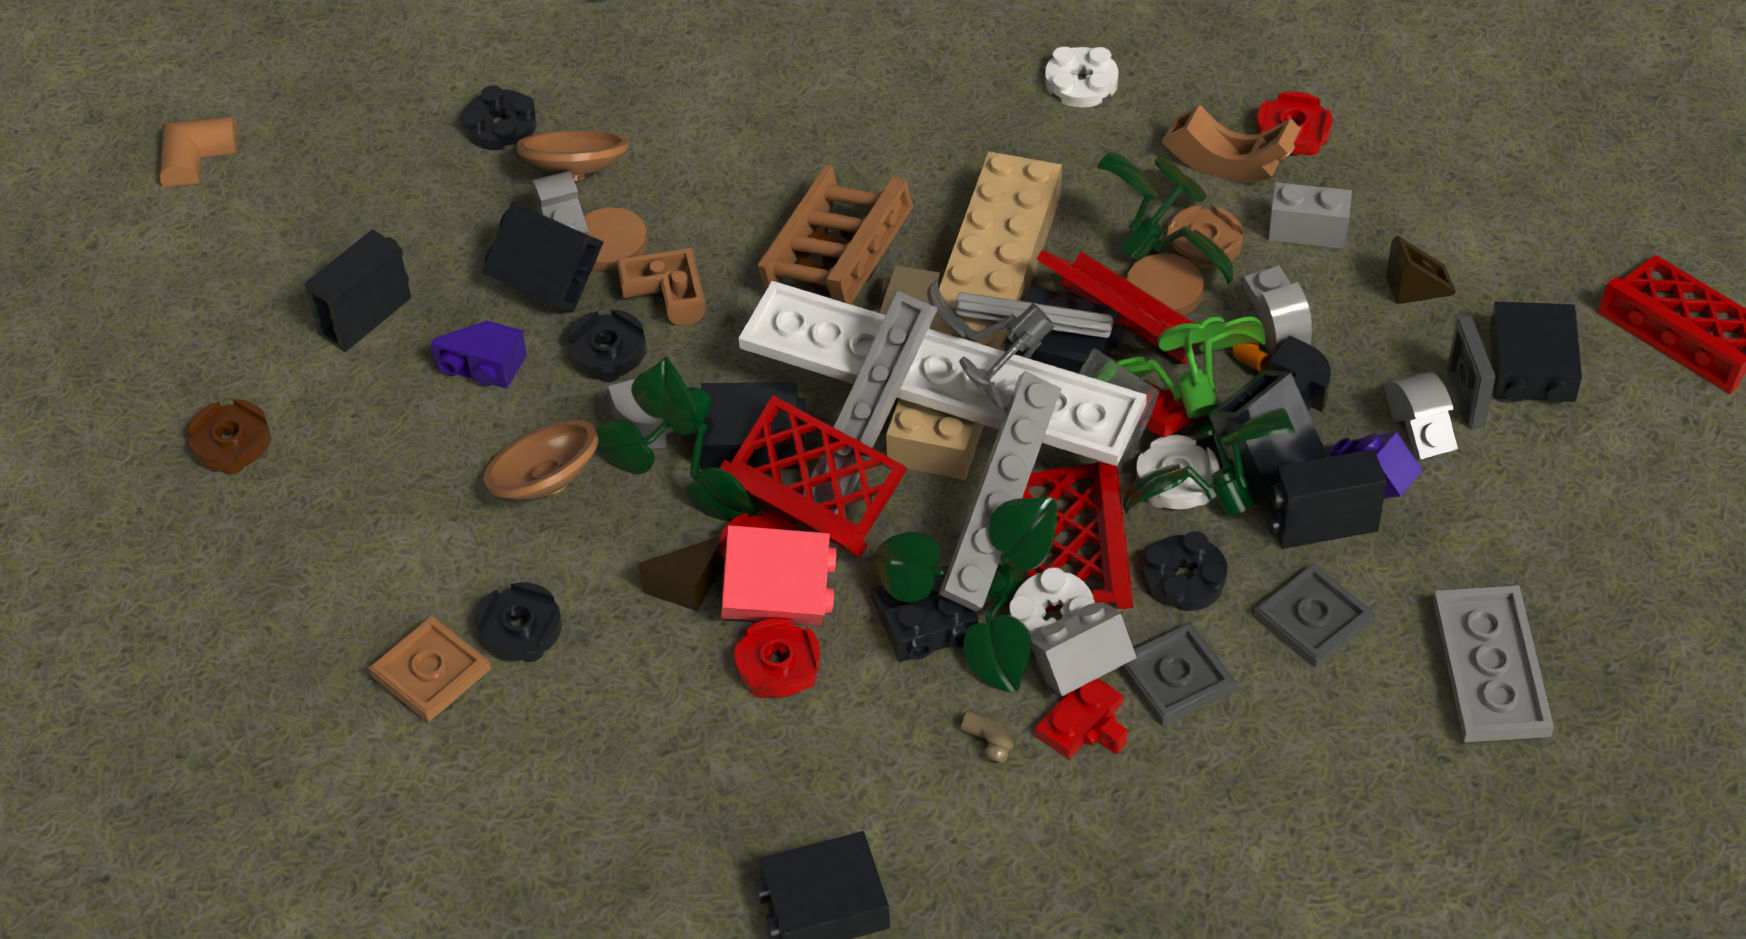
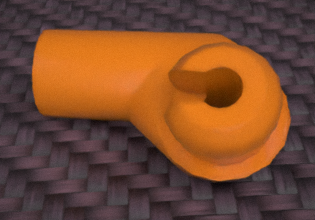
[1233,344,1271,372]

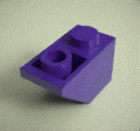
[431,321,527,389]
[1328,432,1422,499]

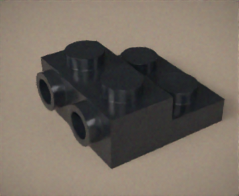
[870,565,979,662]

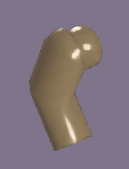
[961,710,1014,763]

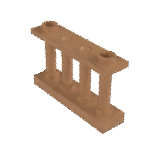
[758,165,913,305]

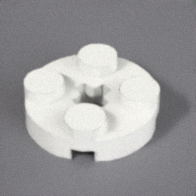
[1045,47,1118,107]
[1136,435,1219,509]
[1009,568,1095,651]

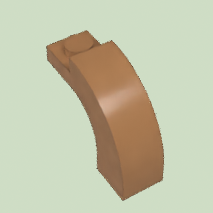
[1162,104,1301,183]

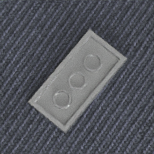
[1433,585,1554,743]

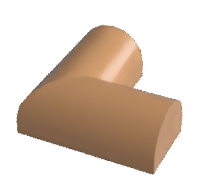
[160,116,238,187]
[616,248,706,326]

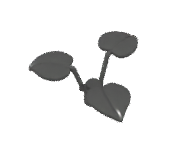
[927,280,1055,412]

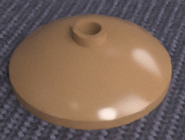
[516,130,629,181]
[483,420,599,500]

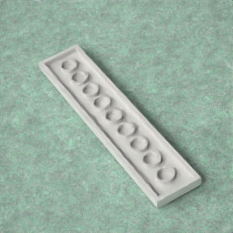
[738,281,1146,466]

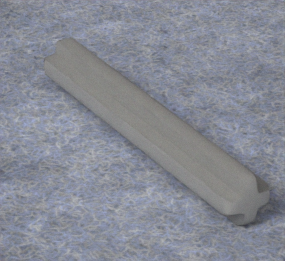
[955,292,1113,338]

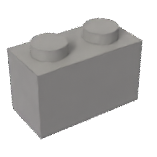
[1268,182,1352,249]
[1031,602,1137,696]

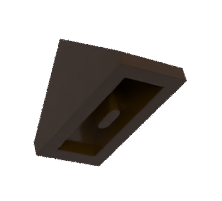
[1386,236,1456,305]
[638,537,722,611]

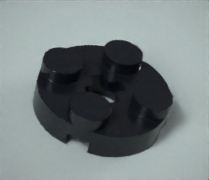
[462,85,537,151]
[568,310,647,382]
[1143,531,1228,611]
[476,582,562,662]

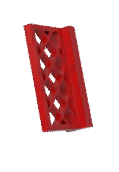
[1036,249,1198,364]
[1597,254,1746,394]
[720,395,907,558]
[1022,460,1134,612]

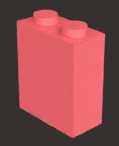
[720,525,836,626]

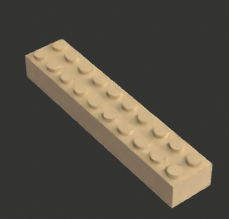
[886,151,1062,480]

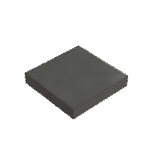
[1447,316,1496,429]
[1254,563,1376,668]
[1119,622,1237,726]

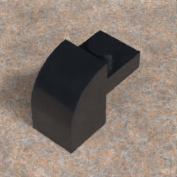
[1268,335,1331,412]

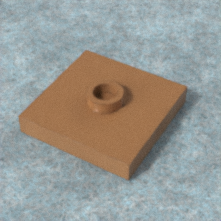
[369,615,491,723]

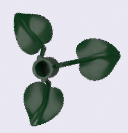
[1097,152,1233,285]
[596,357,759,521]
[1123,408,1295,516]
[874,497,1057,692]

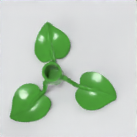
[1093,317,1266,418]

